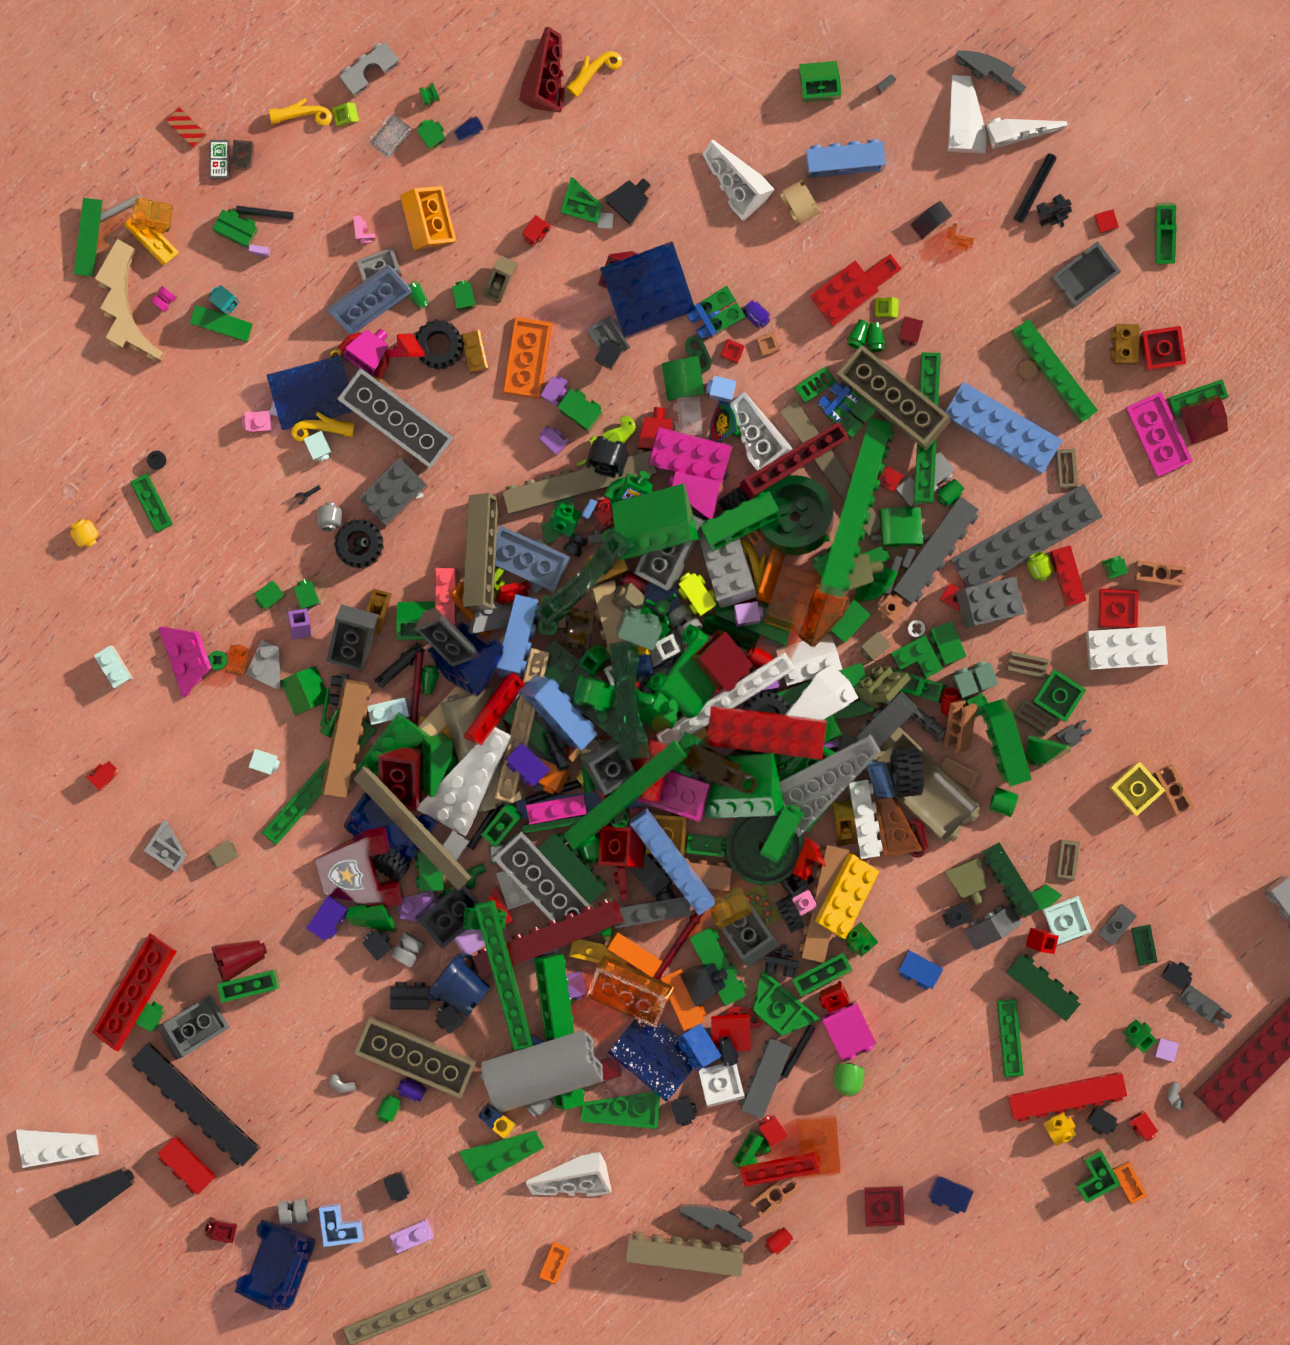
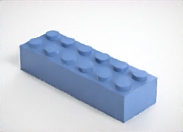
[945,382,1063,475]

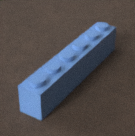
[630,808,715,915]

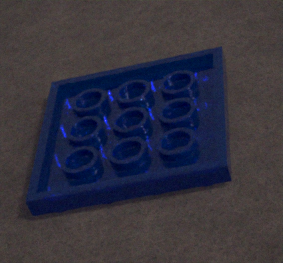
[600,241,695,337]

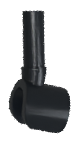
[295,485,321,504]

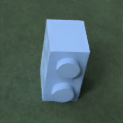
[706,376,736,403]

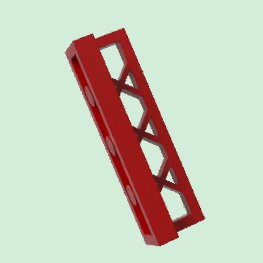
[463,672,525,746]
[740,1152,821,1187]

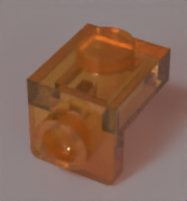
[946,223,974,250]
[225,644,249,677]

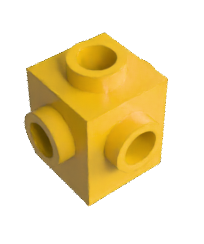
[1044,1113,1076,1146]

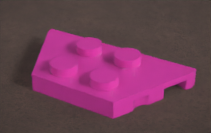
[159,626,211,697]

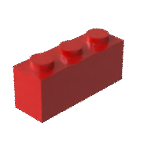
[1050,545,1087,607]
[157,1136,216,1195]

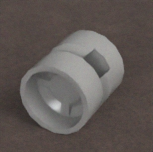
[667,604,703,640]
[391,932,425,967]
[278,1198,309,1226]

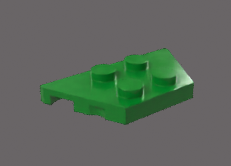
[752,970,820,1036]

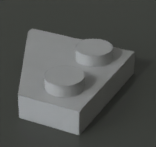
[469,601,512,633]
[246,640,281,690]
[144,820,187,872]

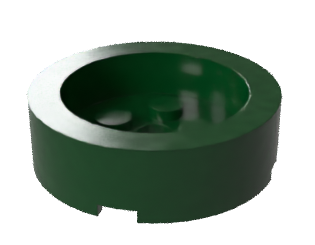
[758,475,834,555]
[725,812,803,885]

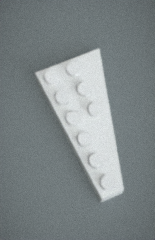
[417,727,511,836]

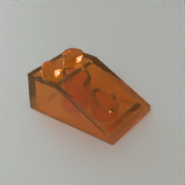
[798,583,850,647]
[797,1115,840,1176]

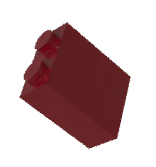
[692,631,753,692]

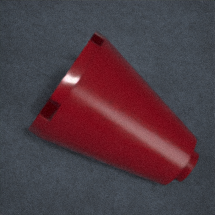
[212,940,267,982]

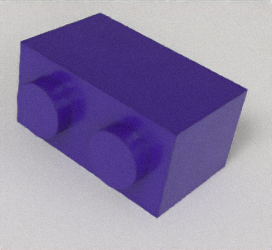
[505,742,550,787]
[306,896,348,941]

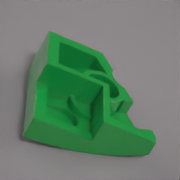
[346,904,397,932]

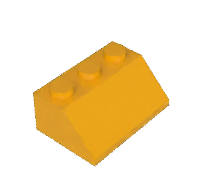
[400,186,456,250]

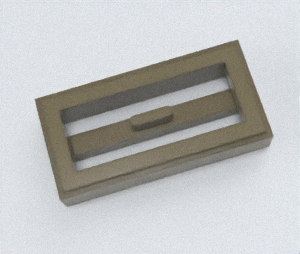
[1056,449,1078,489]
[1007,651,1049,678]
[1014,698,1057,735]
[1055,839,1080,880]

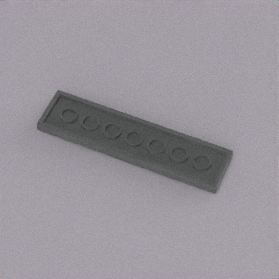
[950,484,1103,588]

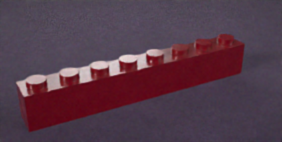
[473,898,624,978]

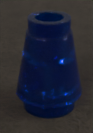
[454,116,484,141]

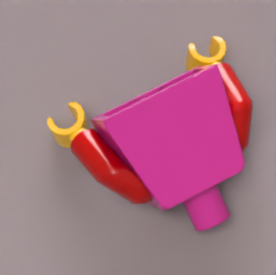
[330,329,389,383]

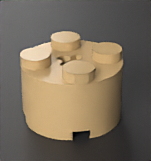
[780,179,821,224]

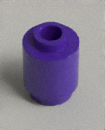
[742,300,771,328]
[397,1077,427,1102]

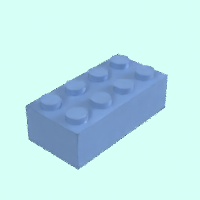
[805,139,886,178]
[497,594,541,678]
[519,675,597,750]

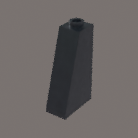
[54,1167,135,1226]

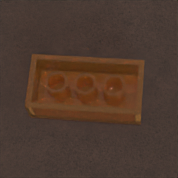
[587,956,674,1028]

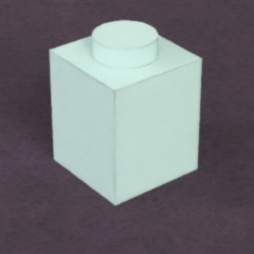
[304,431,332,462]
[249,749,280,775]

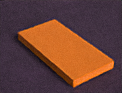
[503,317,553,399]

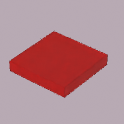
[1098,588,1139,628]
[711,1014,751,1052]

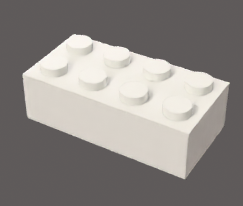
[1086,626,1168,670]

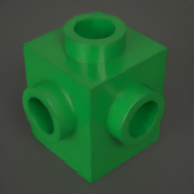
[550,503,582,537]
[846,922,878,957]
[1122,1019,1157,1054]

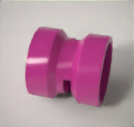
[150,286,177,312]

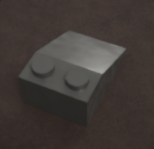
[713,895,780,967]
[156,995,230,1060]

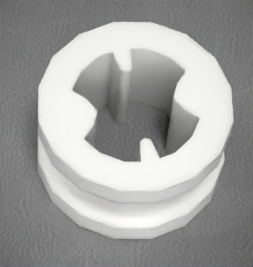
[907,620,925,637]

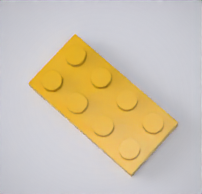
[814,853,879,940]

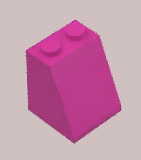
[668,472,721,520]
[821,1000,876,1061]

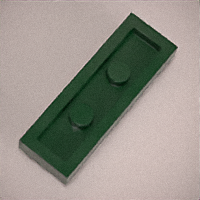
[701,613,760,651]

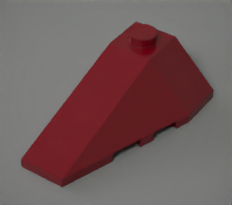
[519,27,565,113]

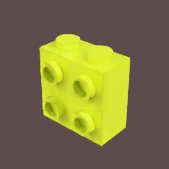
[678,573,717,617]

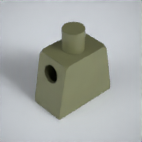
[845,555,883,592]
[944,857,987,906]

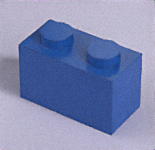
[897,950,943,990]
[677,1024,721,1072]

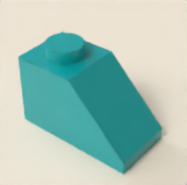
[208,285,240,315]

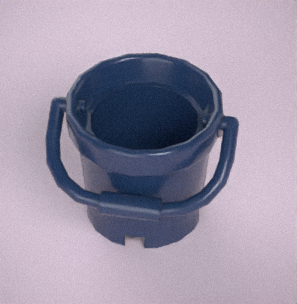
[427,953,491,1017]

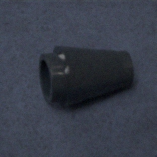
[719,1036,739,1066]

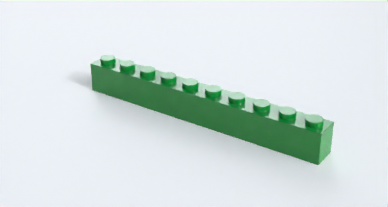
[820,418,895,598]

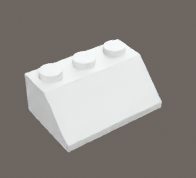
[775,633,842,686]

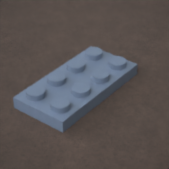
[327,264,412,335]
[495,525,571,592]

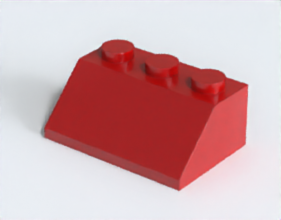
[631,736,669,802]

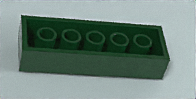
[544,640,640,743]

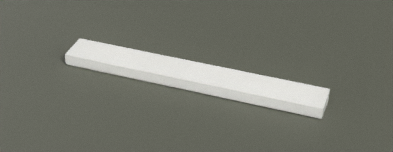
[655,653,795,744]

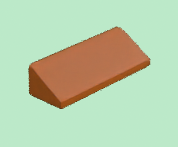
[756,547,785,603]

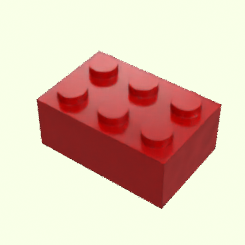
[810,260,879,328]

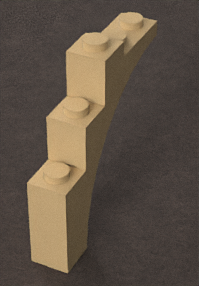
[95,239,166,362]

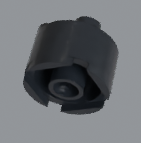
[586,436,629,478]

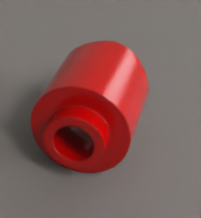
[747,647,774,669]
[940,687,960,716]
[765,1227,794,1255]

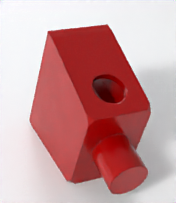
[638,407,673,450]

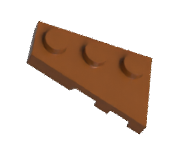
[874,797,922,857]

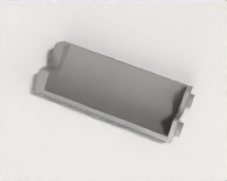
[480,1030,603,1113]

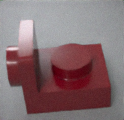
[205,1217,237,1244]

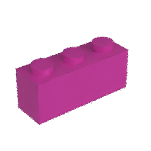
[526,795,587,824]

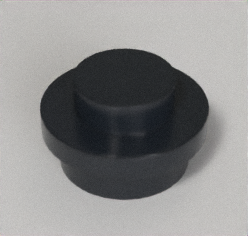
[147,451,167,470]

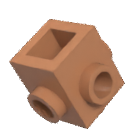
[877,594,908,624]

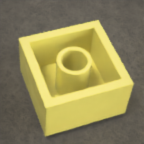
[1108,762,1165,816]

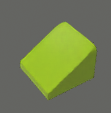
[332,103,359,127]
[875,297,899,318]

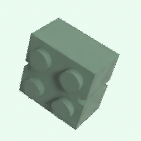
[616,607,662,651]
[951,661,999,698]

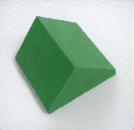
[280,666,326,716]

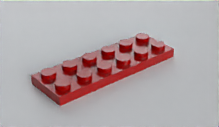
[706,706,827,759]
[92,933,177,1052]

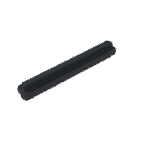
[1014,153,1057,223]

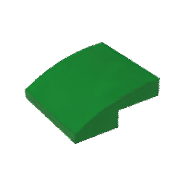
[661,356,705,401]
[879,507,923,547]

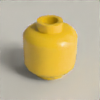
[70,518,99,548]

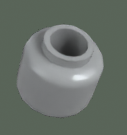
[316,502,342,532]

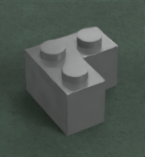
[964,904,1023,950]

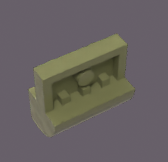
[855,666,910,708]

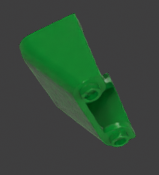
[646,623,717,719]

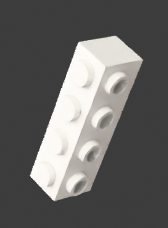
[848,780,883,859]

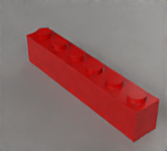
[1008,1072,1127,1122]

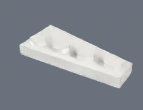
[16,1129,99,1168]

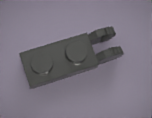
[1177,985,1232,1029]

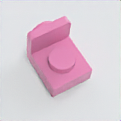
[353,215,376,244]
[242,411,272,433]
[791,890,817,915]

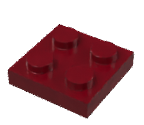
[864,1186,905,1227]

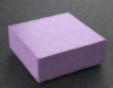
[249,244,271,257]
[1155,1038,1179,1062]

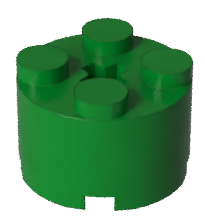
[572,675,616,711]

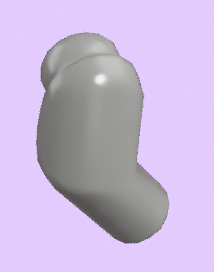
[329,1074,356,1093]
[1167,1081,1185,1110]

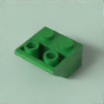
[799,61,842,103]
[396,601,436,640]

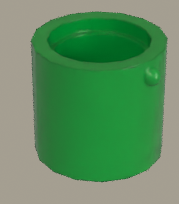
[988,787,1019,818]

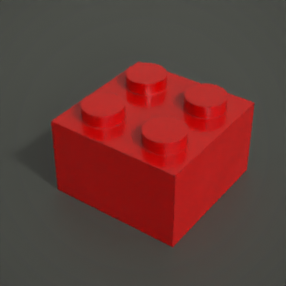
[1140,326,1186,372]
[598,827,644,868]

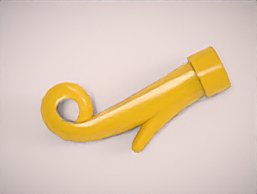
[566,51,622,98]
[269,98,332,126]
[291,412,354,442]
[740,539,766,593]

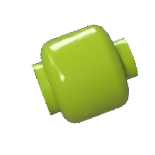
[1027,552,1054,582]

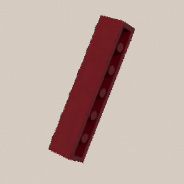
[740,421,850,500]

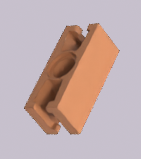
[1134,561,1187,587]
[943,699,977,754]
[1153,765,1194,816]
[750,1178,800,1218]

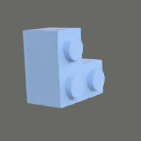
[319,1203,364,1247]

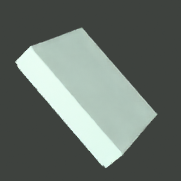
[1042,896,1092,945]

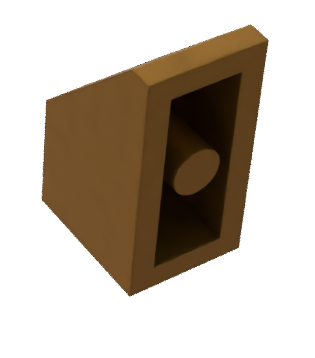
[365,589,392,635]
[832,800,857,846]

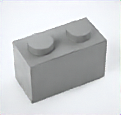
[443,830,470,860]

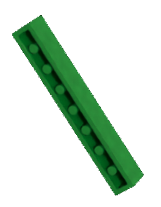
[534,953,585,1110]

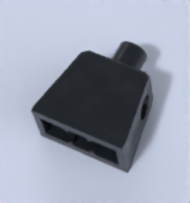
[605,178,651,226]
[680,963,728,1007]

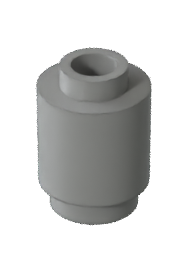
[526,1097,554,1118]

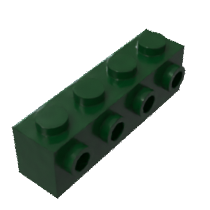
[538,832,607,905]
[982,842,1040,918]
[1005,953,1080,1021]

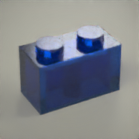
[928,1174,974,1214]

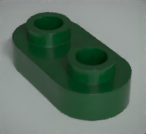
[685,336,712,373]

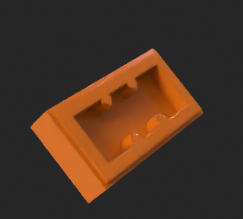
[1113,1161,1148,1205]
[538,1241,571,1285]

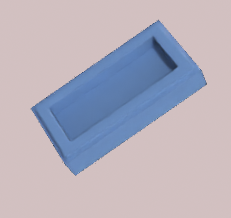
[581,499,597,520]
[867,761,895,798]

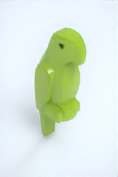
[576,416,636,467]

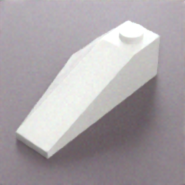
[947,75,987,154]
[986,118,1067,149]
[703,140,774,221]
[730,392,793,471]
[785,664,858,720]
[526,1152,611,1196]

